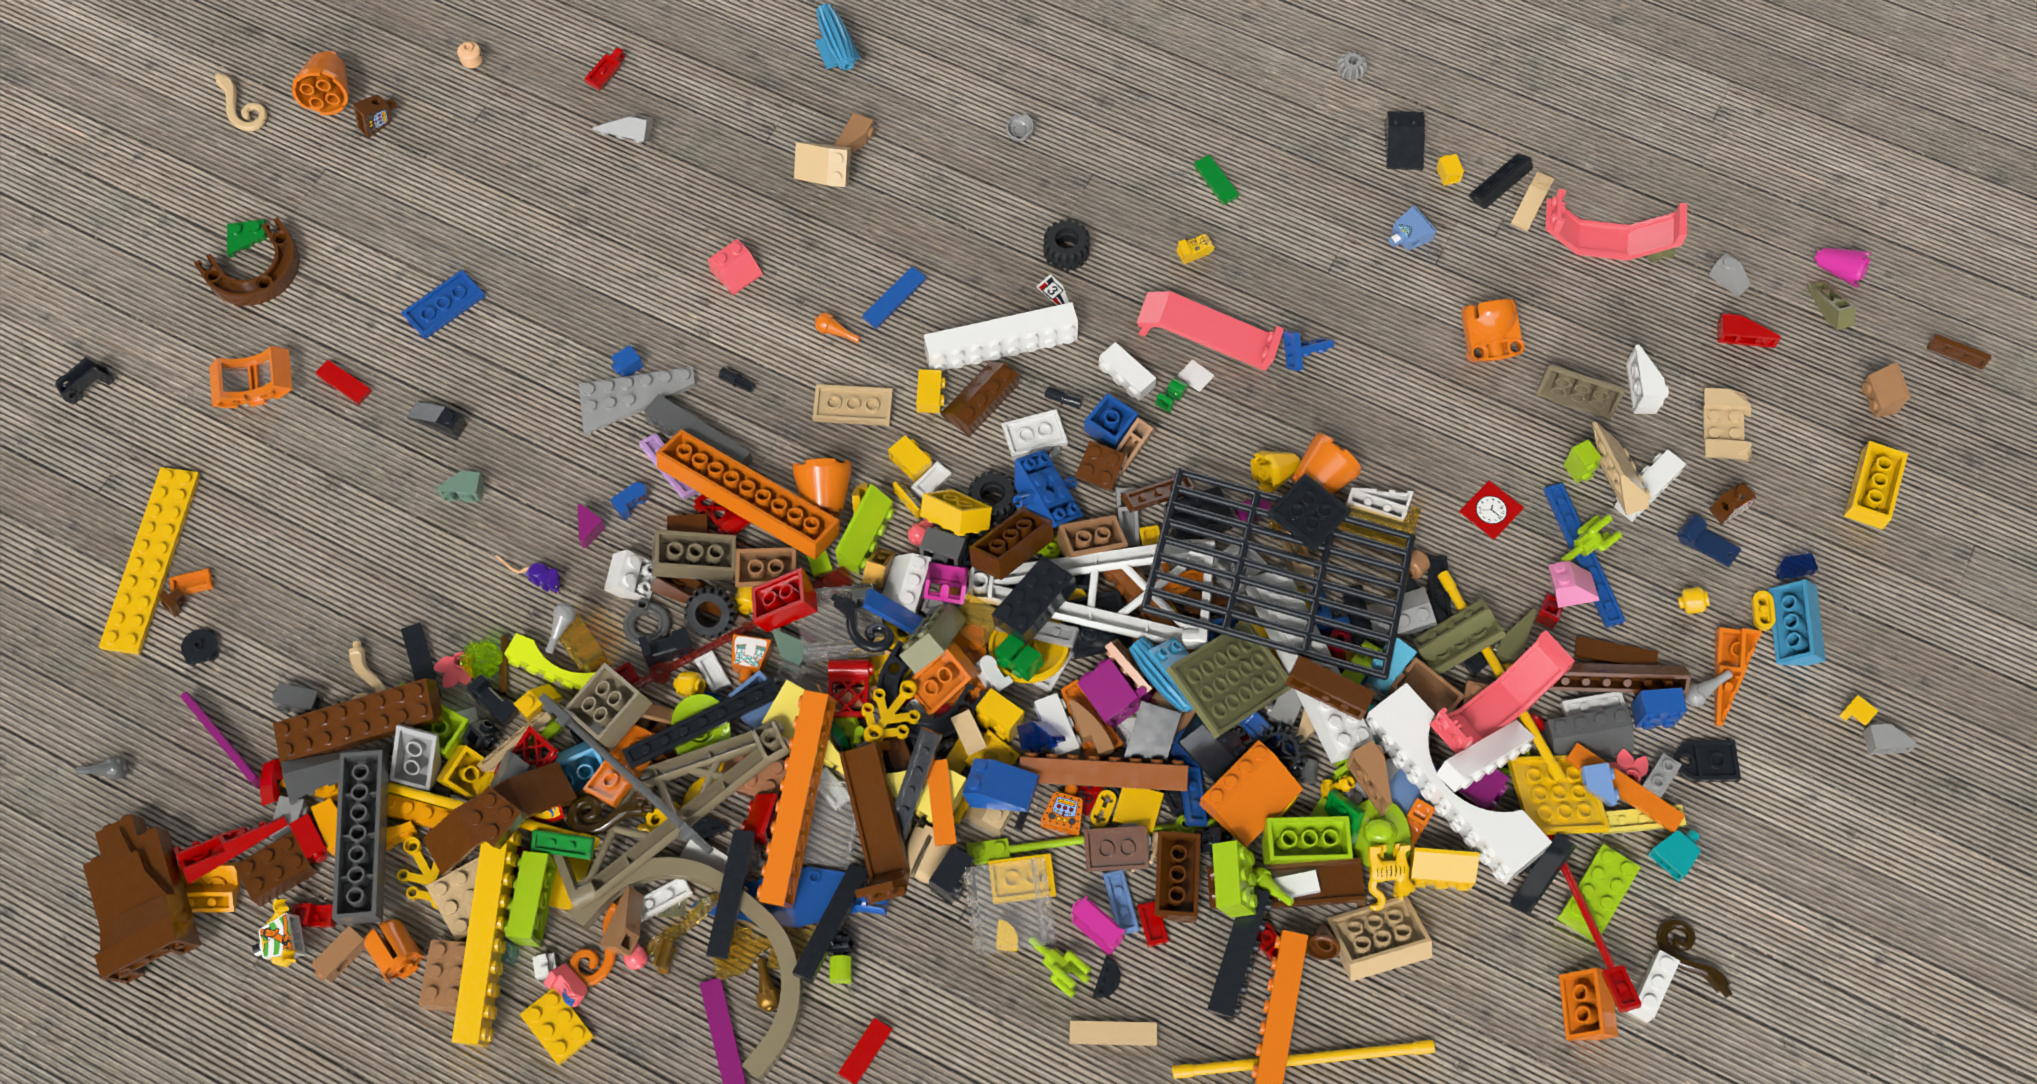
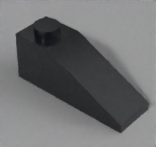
[407,402,467,440]

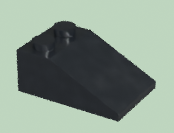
[1384,111,1425,170]

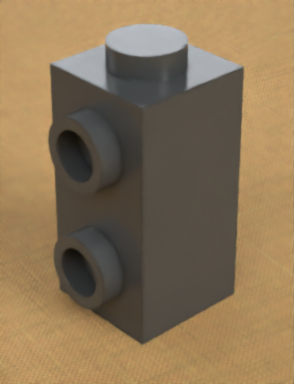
[272,683,324,715]

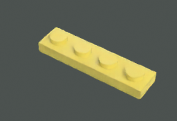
[1602,804,1687,835]

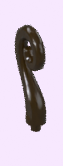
[567,796,655,836]
[1656,919,1733,998]

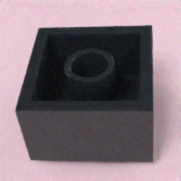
[929,845,976,905]

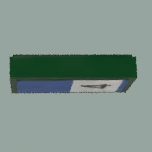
[830,722,852,752]

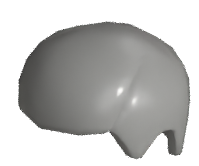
[1006,113,1034,142]

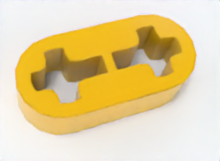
[1090,790,1116,828]

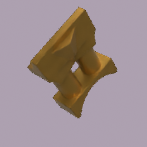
[653,938,676,975]

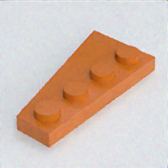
[1060,679,1123,760]

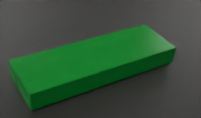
[1194,155,1239,205]
[531,829,595,860]

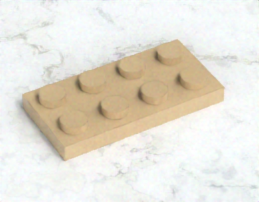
[812,384,893,426]

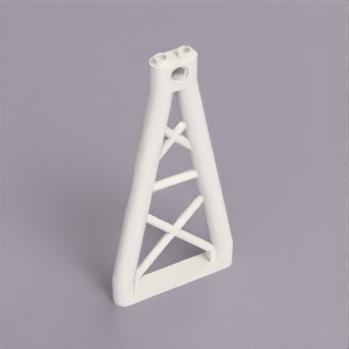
[965,539,1215,650]

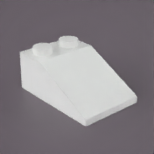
[1626,345,1669,414]

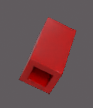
[289,813,331,864]

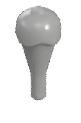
[545,603,576,654]
[1684,670,1733,707]

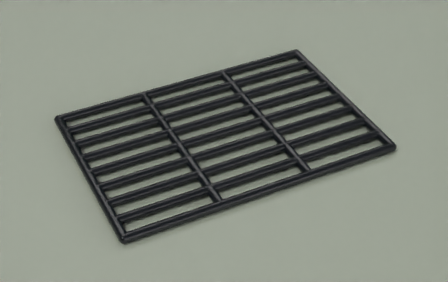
[1141,468,1416,680]

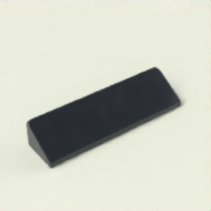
[1468,154,1533,209]

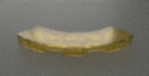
[646,893,719,956]

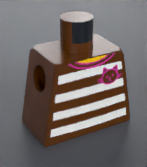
[1709,482,1756,525]

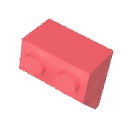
[708,239,763,295]

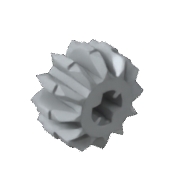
[1337,51,1367,81]

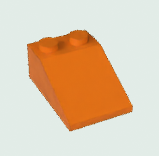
[909,642,981,716]

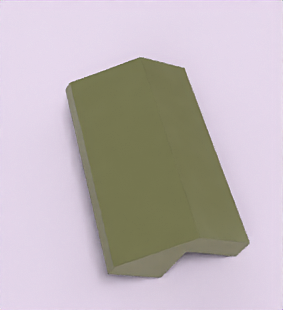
[1412,599,1506,675]

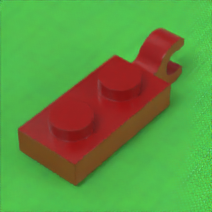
[584,47,625,91]

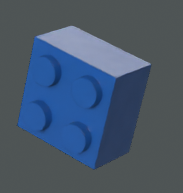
[1084,393,1139,450]
[1630,688,1687,730]

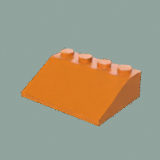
[1199,740,1303,848]

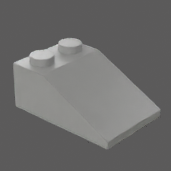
[389,724,441,791]

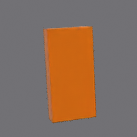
[169,568,214,596]

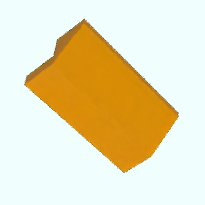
[178,862,241,912]

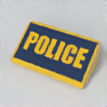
[893,481,922,519]

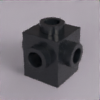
[462,718,500,752]
[1199,826,1233,859]

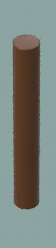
[499,635,509,695]

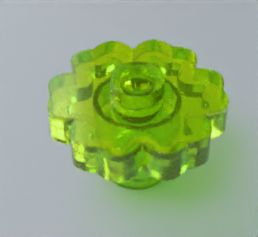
[460,638,503,679]

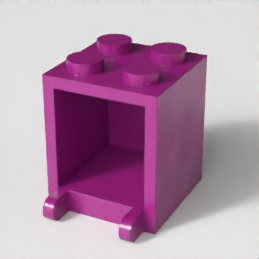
[1077,658,1153,728]
[1443,769,1509,811]

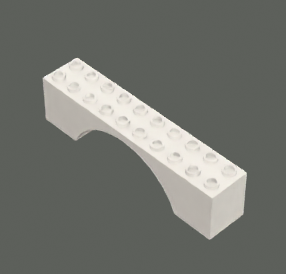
[1365,683,1552,885]

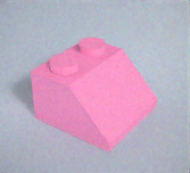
[1549,561,1599,608]

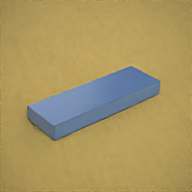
[1102,870,1140,935]

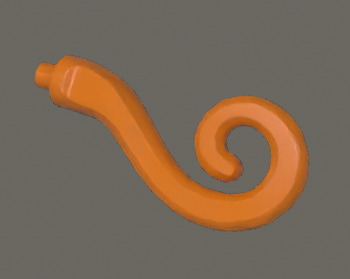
[569,898,621,986]

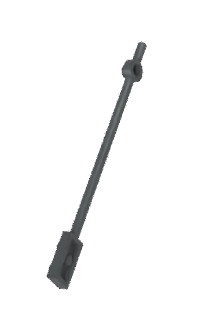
[539,693,714,855]

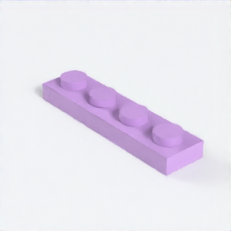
[639,433,699,501]

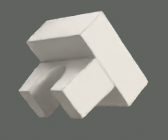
[532,952,557,980]

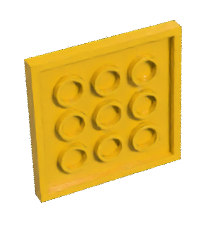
[1507,755,1610,835]

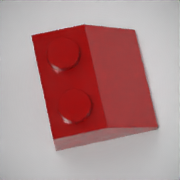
[741,793,779,845]

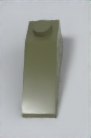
[1807,280,1856,330]
[1492,609,1537,665]

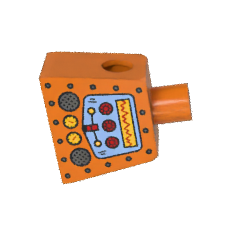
[1040,785,1083,836]

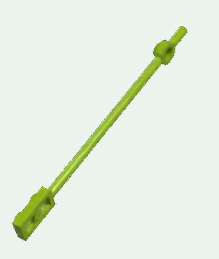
[966,815,1217,865]

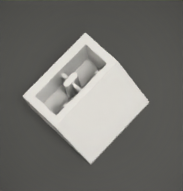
[604,549,656,601]

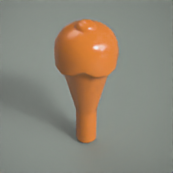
[815,312,860,343]

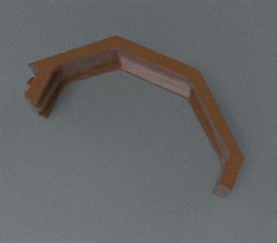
[423,761,577,876]

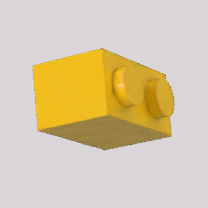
[916,369,946,413]
[888,435,932,483]

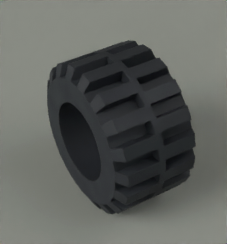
[1043,219,1090,271]
[968,471,1017,525]
[683,585,738,639]

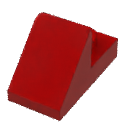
[1535,593,1564,629]

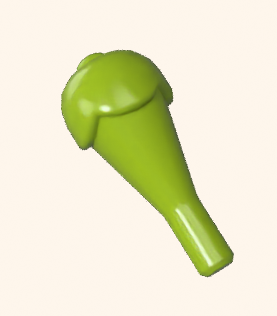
[1253,867,1294,906]

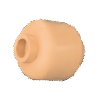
[457,41,483,68]

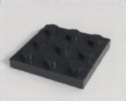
[1267,474,1352,552]
[1064,590,1133,660]

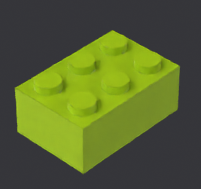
[1212,840,1258,918]

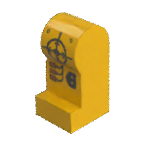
[1177,234,1215,264]

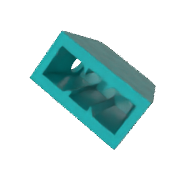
[1648,829,1701,882]

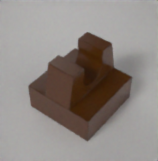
[158,589,185,617]

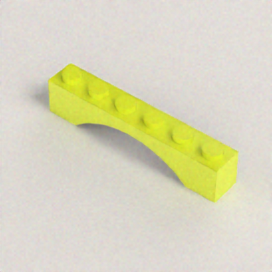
[504,633,596,691]

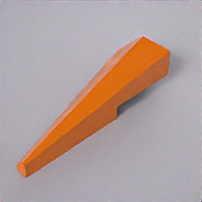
[1714,627,1762,727]

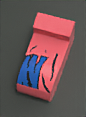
[544,963,587,1007]

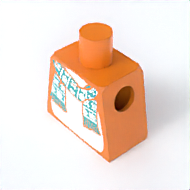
[732,634,773,684]

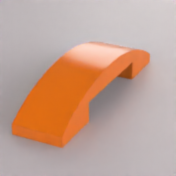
[1393,798,1435,881]

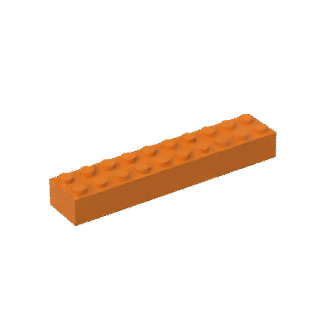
[656,429,840,560]
[757,690,837,909]

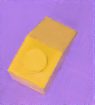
[514,684,563,721]

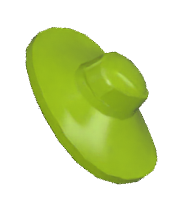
[671,694,731,756]
[1353,799,1411,868]

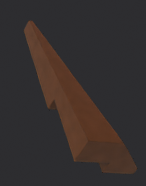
[650,577,749,626]

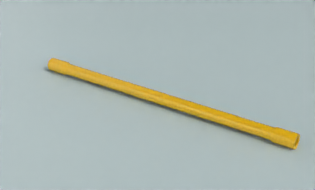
[1437,571,1567,784]
[388,780,600,850]
[1172,1040,1435,1079]

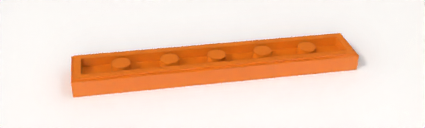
[1565,743,1685,833]

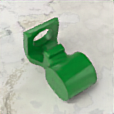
[1155,377,1188,414]

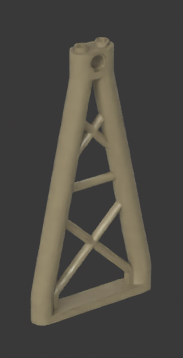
[541,719,791,911]

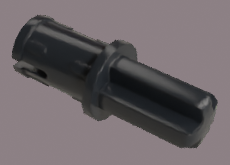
[718,367,756,392]
[1044,387,1083,409]

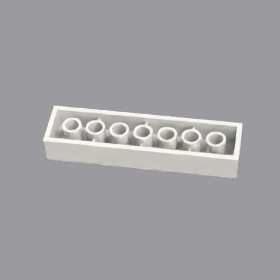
[924,302,1078,372]

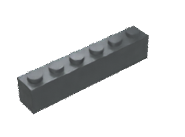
[644,394,753,467]

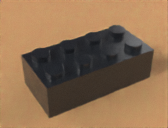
[992,556,1077,646]

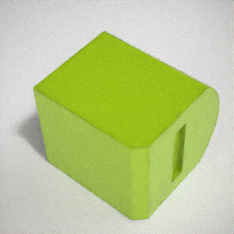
[829,955,852,984]

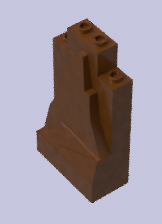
[83,814,201,984]

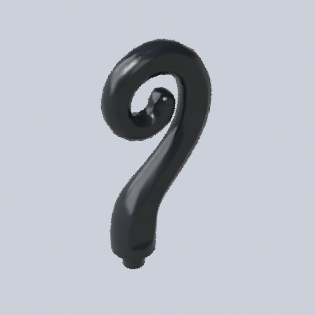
[831,593,894,653]

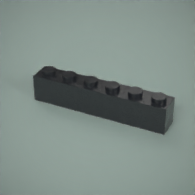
[1207,888,1274,1020]

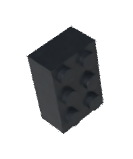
[1163,486,1234,540]

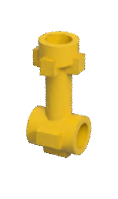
[1321,775,1355,799]

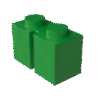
[994,634,1044,681]

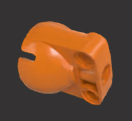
[1461,299,1525,363]

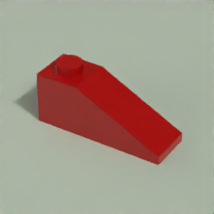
[1717,313,1781,348]

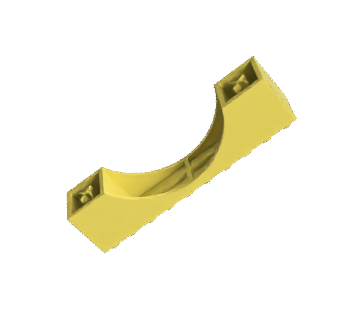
[762,680,967,825]

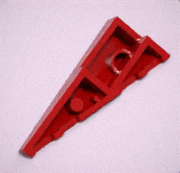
[173,816,288,884]

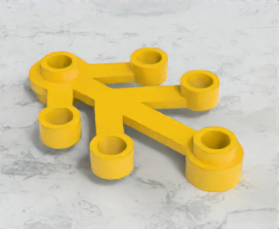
[861,680,920,744]
[397,837,458,910]

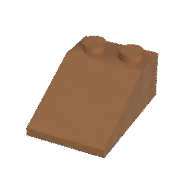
[1346,740,1392,817]

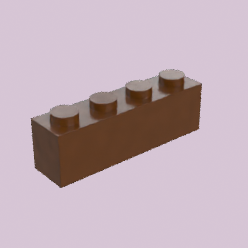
[1285,656,1375,721]

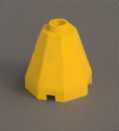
[1250,451,1301,493]

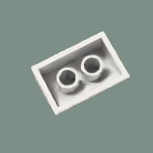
[882,553,932,615]

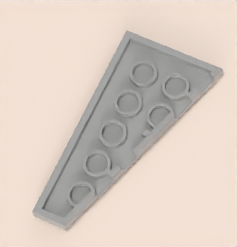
[579,366,696,437]

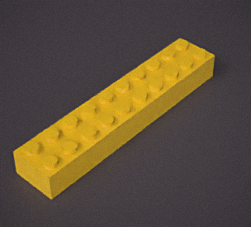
[452,829,522,1047]

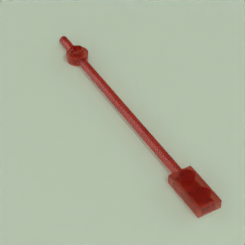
[631,566,853,690]

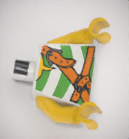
[252,898,306,967]

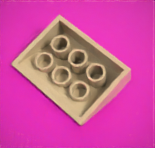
[1592,422,1651,515]
[1326,896,1432,981]

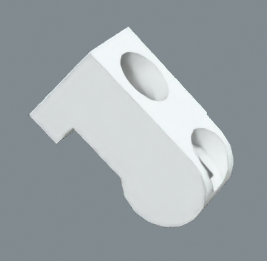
[975,655,1013,693]

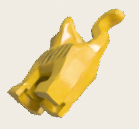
[1367,843,1416,911]

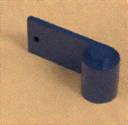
[1677,515,1742,568]

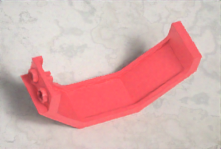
[1545,189,1687,261]
[1429,630,1575,754]

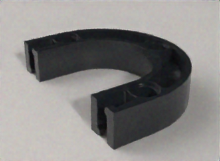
[877,640,986,741]

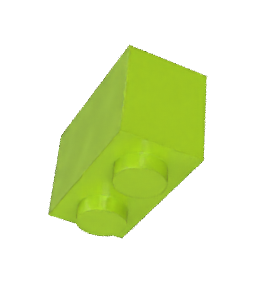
[1563,439,1602,484]

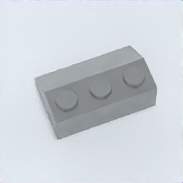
[1367,587,1438,644]

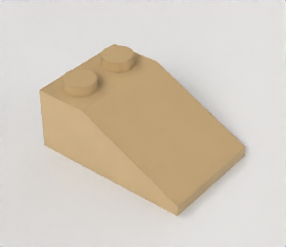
[794,142,851,187]

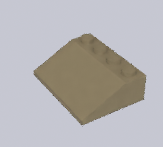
[1536,364,1626,420]

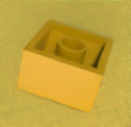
[436,745,495,800]

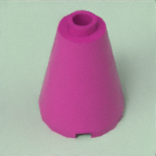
[1814,247,1872,288]

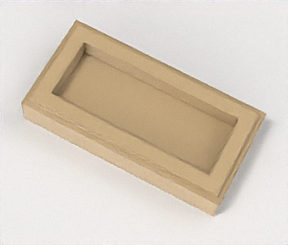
[950,709,987,756]

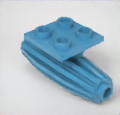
[815,3,860,70]
[1129,637,1193,713]

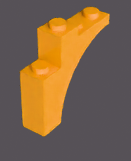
[311,798,419,856]

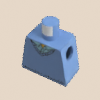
[1388,205,1436,250]

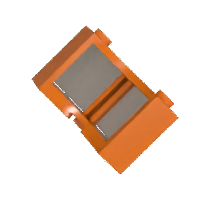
[209,346,292,408]

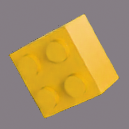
[976,688,1024,744]

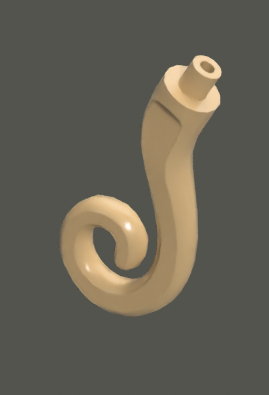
[214,73,267,132]
[349,641,386,700]

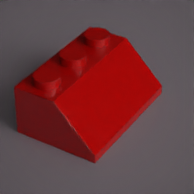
[751,567,818,632]

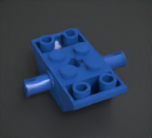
[1013,449,1084,528]

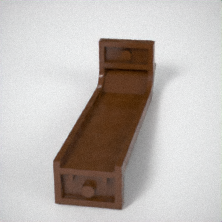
[839,741,910,904]
[1207,858,1366,910]

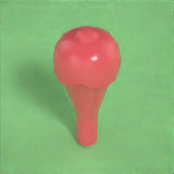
[907,518,935,546]
[623,942,649,970]

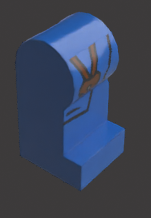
[610,482,648,520]

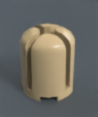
[905,822,952,883]

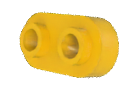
[1751,591,1776,631]

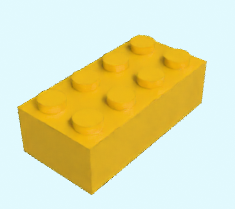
[1844,441,1908,530]

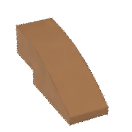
[1069,699,1114,759]

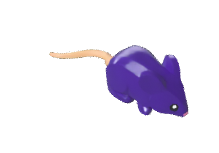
[495,555,560,594]

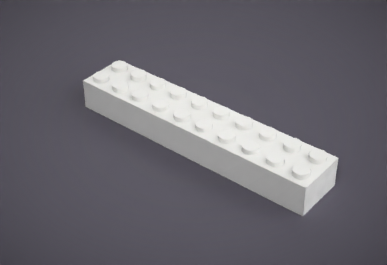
[1245,567,1375,764]

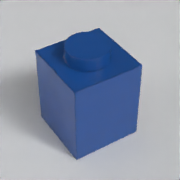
[611,345,643,377]

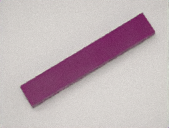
[180,691,260,788]
[699,977,746,1084]

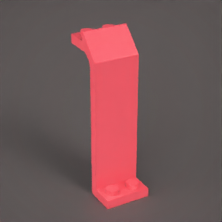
[1137,291,1284,371]

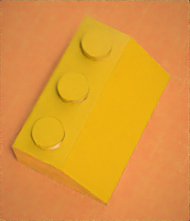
[1408,847,1479,891]

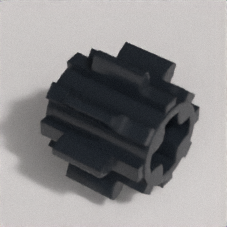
[829,930,856,956]

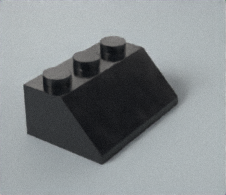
[1177,713,1249,783]

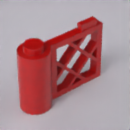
[693,494,751,535]
[827,658,875,718]
[494,726,559,775]

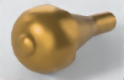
[756,958,780,1012]

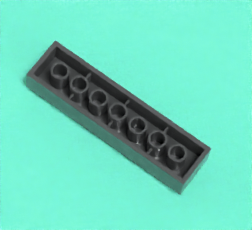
[332,750,389,925]

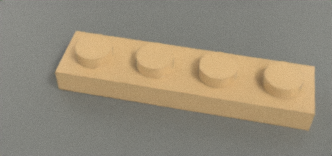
[476,711,552,772]

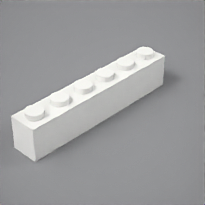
[1436,720,1535,792]

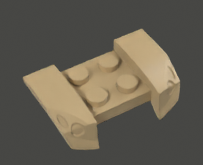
[1703,388,1752,462]

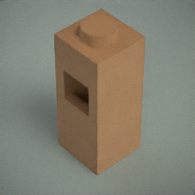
[310,926,366,983]

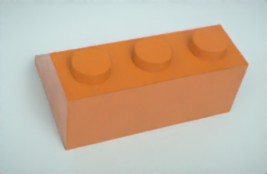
[1559,968,1618,1040]

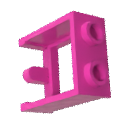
[923,562,968,605]
[1071,895,1125,956]

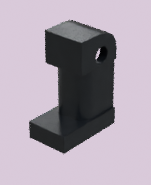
[55,356,115,405]
[638,627,693,668]
[466,674,520,727]

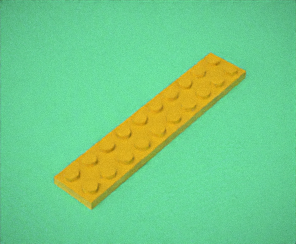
[98,467,201,655]

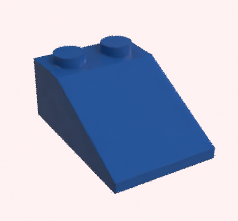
[962,758,1039,812]

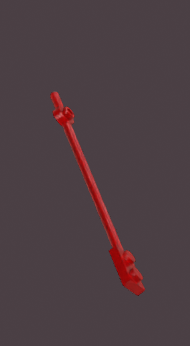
[1546,835,1642,1013]

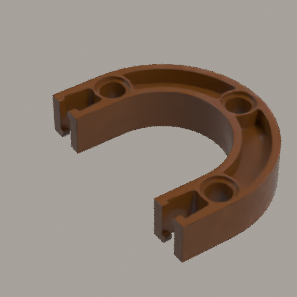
[194,217,299,306]

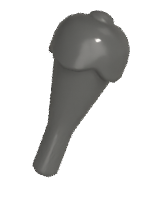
[75,756,128,780]

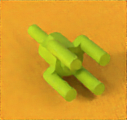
[1560,514,1622,562]
[1028,936,1092,998]

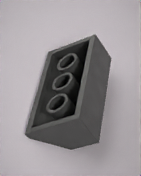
[1543,706,1634,758]

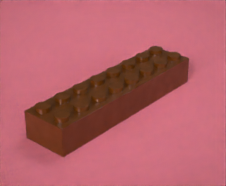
[273,678,444,763]

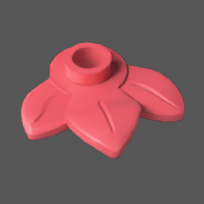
[433,652,473,688]
[1609,749,1649,784]

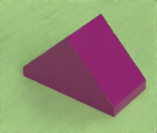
[577,504,605,548]

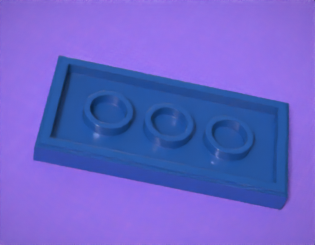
[401,269,486,340]

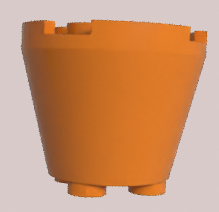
[292,51,349,115]
[1291,433,1361,495]
[792,458,852,517]

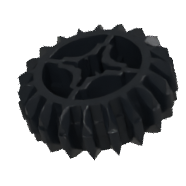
[1254,724,1309,776]

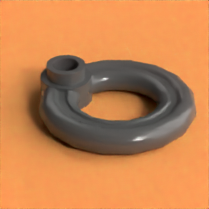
[623,598,671,646]

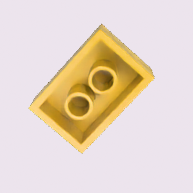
[920,489,992,536]

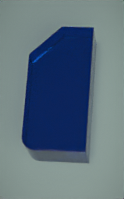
[1775,553,1818,580]

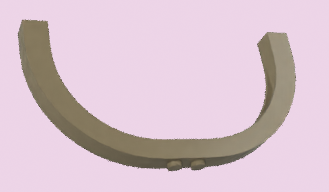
[568,857,803,1082]

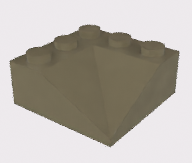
[563,662,652,751]

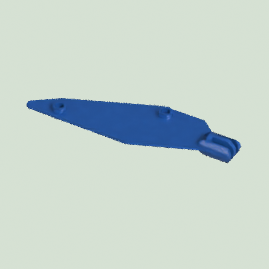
[692,867,890,928]

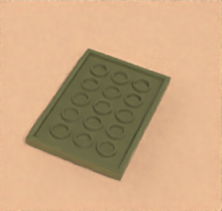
[1166,621,1292,739]

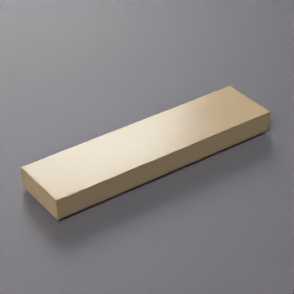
[1069,1021,1157,1046]

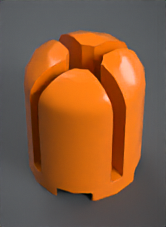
[364,919,425,983]

